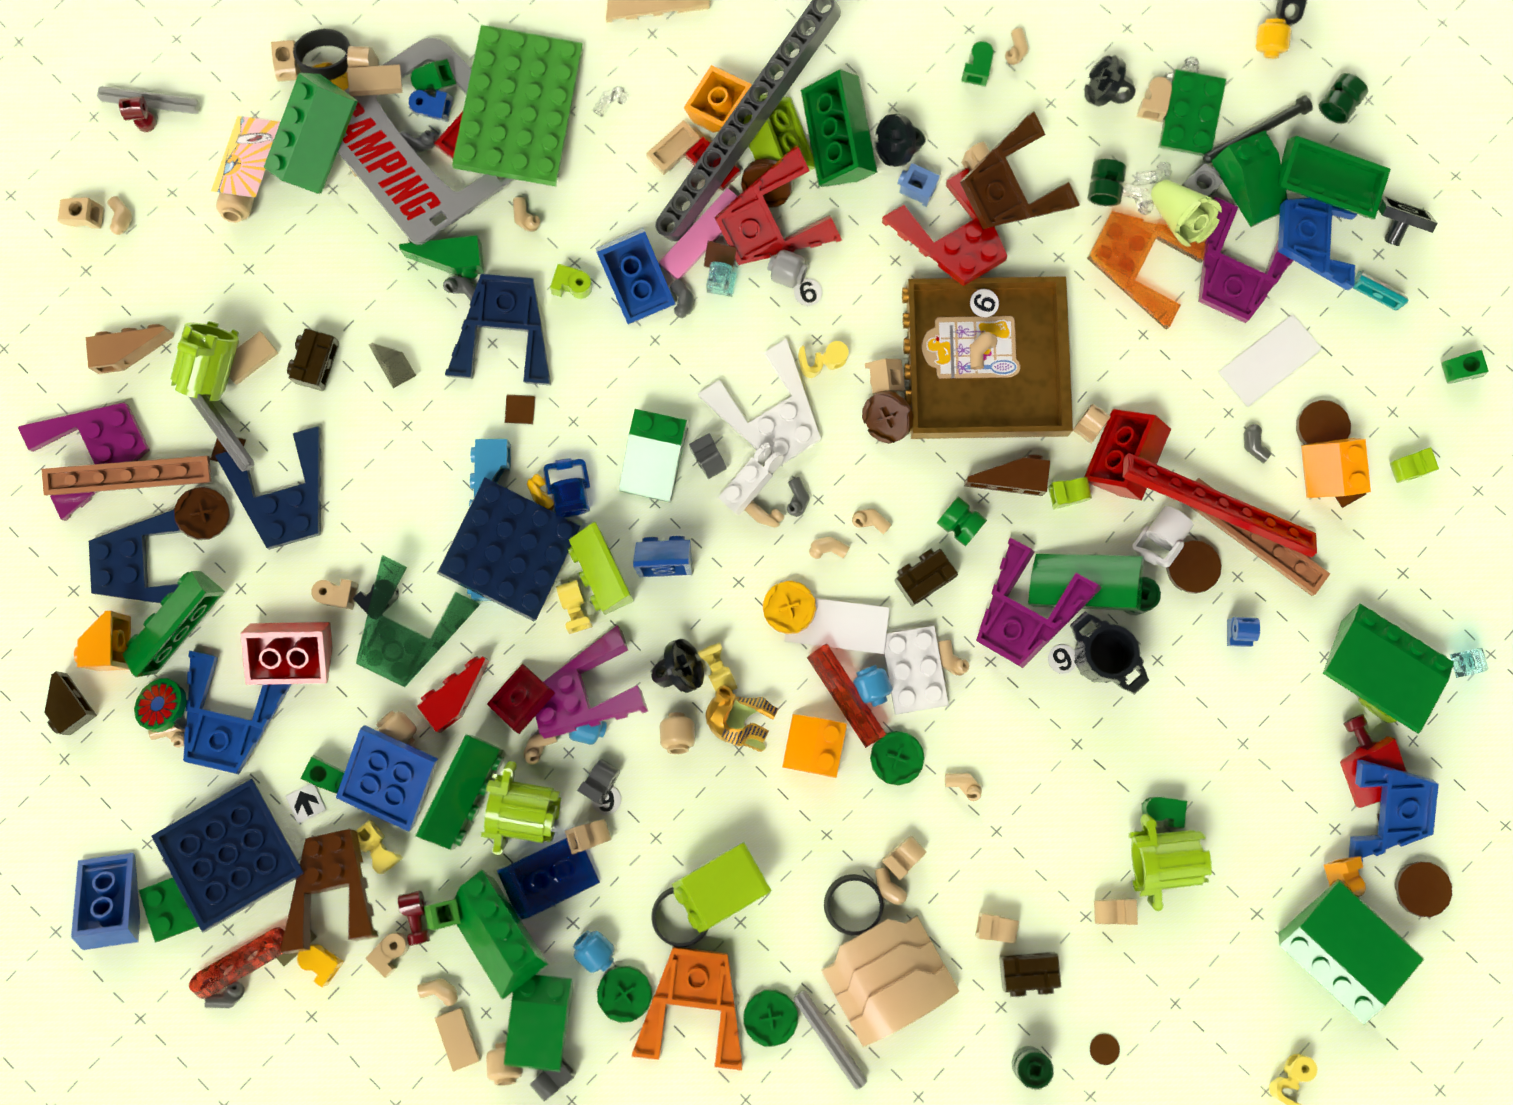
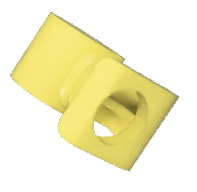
[798,341,849,378]
[556,580,593,634]
[697,642,738,692]
[356,820,403,874]
[1269,1054,1318,1105]

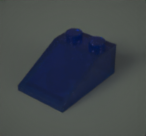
[496,837,600,920]

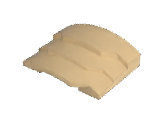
[821,916,960,1047]

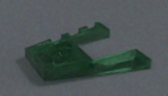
[355,554,480,687]

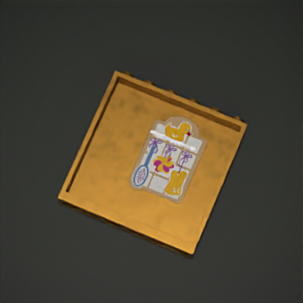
[902,276,1073,439]

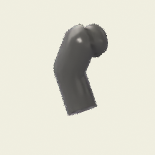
[400,130,436,153]
[443,276,476,301]
[670,279,694,318]
[1244,424,1272,464]
[205,981,245,1008]

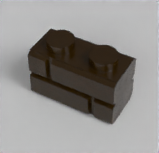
[287,328,340,391]
[894,548,958,607]
[999,952,1061,997]

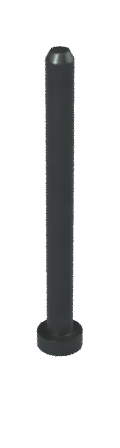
[1203,95,1313,163]

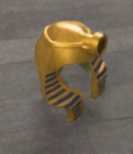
[706,686,778,752]

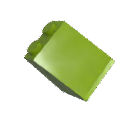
[672,842,772,933]

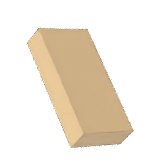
[347,65,403,96]
[646,120,701,175]
[229,331,278,385]
[434,1007,481,1072]

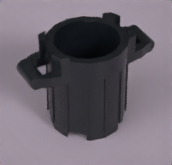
[1070,611,1150,695]

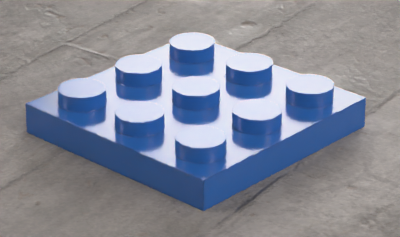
[336,725,438,832]

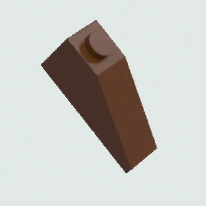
[964,454,1050,497]

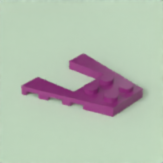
[1198,196,1294,323]
[18,402,150,521]
[976,538,1102,668]
[535,625,648,739]

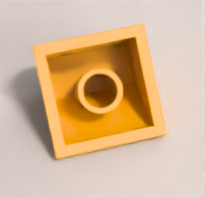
[684,65,752,133]
[1301,438,1371,498]
[74,611,131,671]
[782,714,847,778]

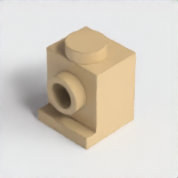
[865,358,905,394]

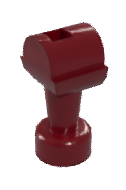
[119,96,157,132]
[1343,714,1378,750]
[398,890,430,946]

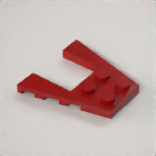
[715,146,842,265]
[882,168,1008,286]

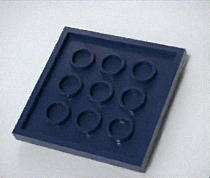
[436,477,581,622]
[151,779,304,933]

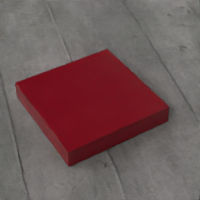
[487,663,555,734]

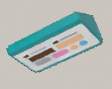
[1353,271,1409,311]

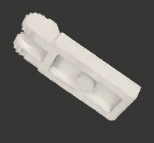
[718,443,784,515]

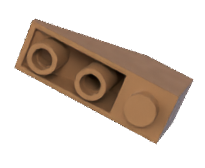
[85,324,174,374]

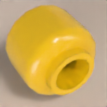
[1255,18,1292,59]

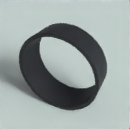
[293,29,350,80]
[824,874,884,935]
[651,887,708,947]

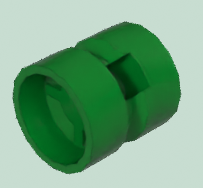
[937,496,987,547]

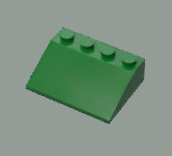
[1322,603,1454,734]
[1278,879,1424,1024]

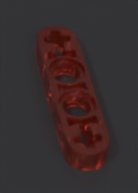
[189,927,285,999]

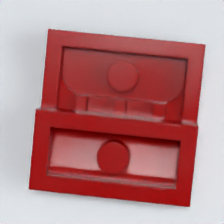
[1340,736,1407,808]

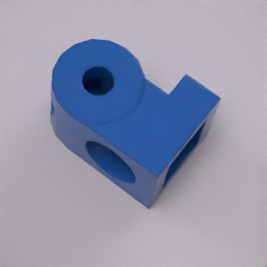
[409,90,453,122]
[1227,617,1260,647]

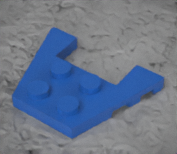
[1278,198,1357,290]
[1349,760,1439,862]

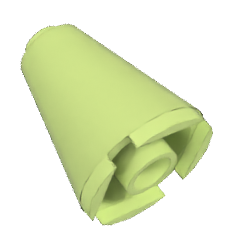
[1150,180,1222,247]

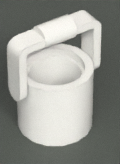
[1132,506,1194,568]

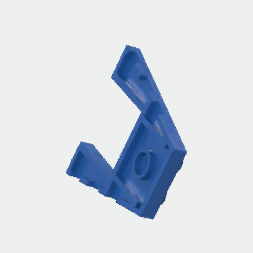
[183,650,292,775]

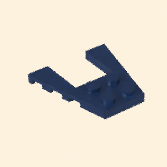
[445,274,551,386]
[215,426,321,550]
[88,510,182,603]

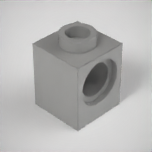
[1181,163,1224,197]

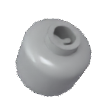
[767,250,808,288]

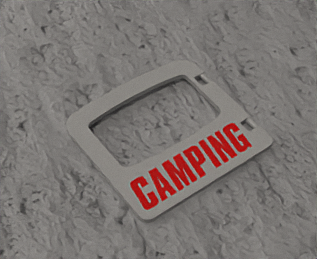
[338,38,514,245]

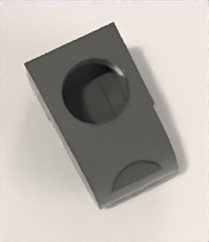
[689,433,727,479]
[577,759,620,805]
[529,1057,577,1102]

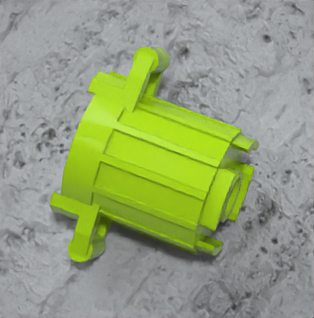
[170,321,239,401]
[481,761,561,855]
[1128,814,1212,911]

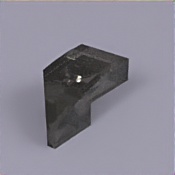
[369,342,416,388]

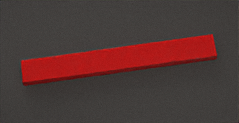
[1123,453,1317,558]

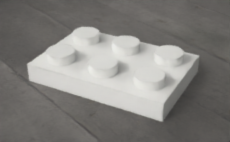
[884,626,949,715]

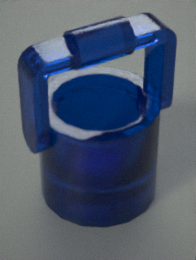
[543,458,590,518]

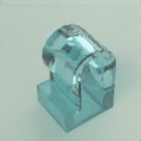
[706,262,737,297]
[1450,648,1489,678]

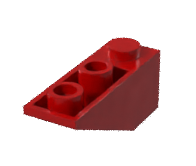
[417,656,490,733]

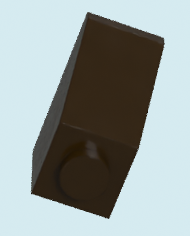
[44,671,97,735]

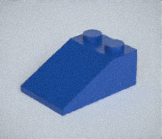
[595,228,675,324]
[633,536,692,578]
[71,853,140,950]

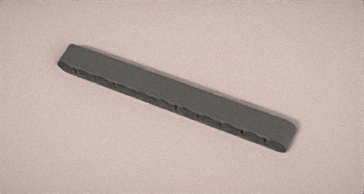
[655,0,841,241]

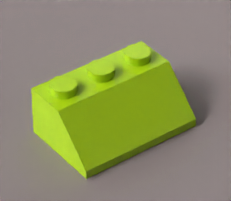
[743,95,815,170]
[568,522,634,615]

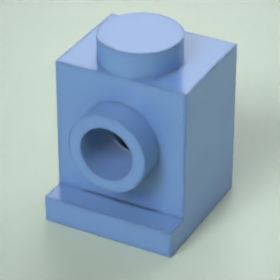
[897,163,940,207]

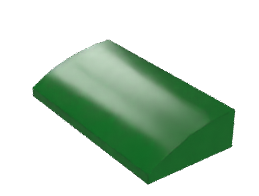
[1278,136,1391,220]
[1028,554,1144,611]

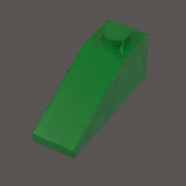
[399,235,484,278]

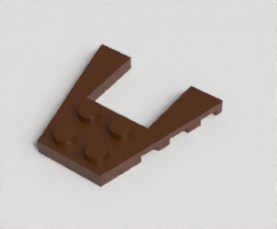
[960,111,1080,229]
[280,829,378,954]

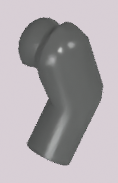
[787,477,810,517]

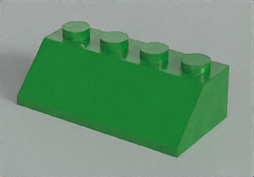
[801,69,877,187]
[264,73,358,194]
[122,571,225,677]
[415,734,505,850]
[454,870,548,999]

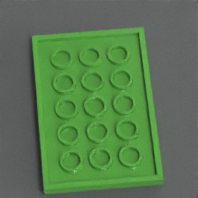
[452,25,582,187]

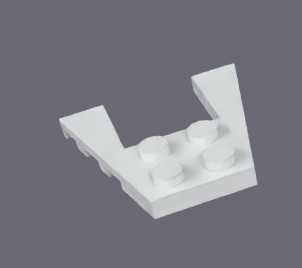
[698,339,821,468]

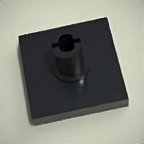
[1378,196,1438,246]

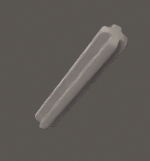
[97,86,200,114]
[188,394,255,471]
[794,990,867,1090]

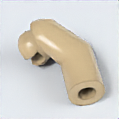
[1005,28,1028,65]
[809,536,850,559]
[148,722,185,748]
[944,773,982,801]
[875,868,907,905]

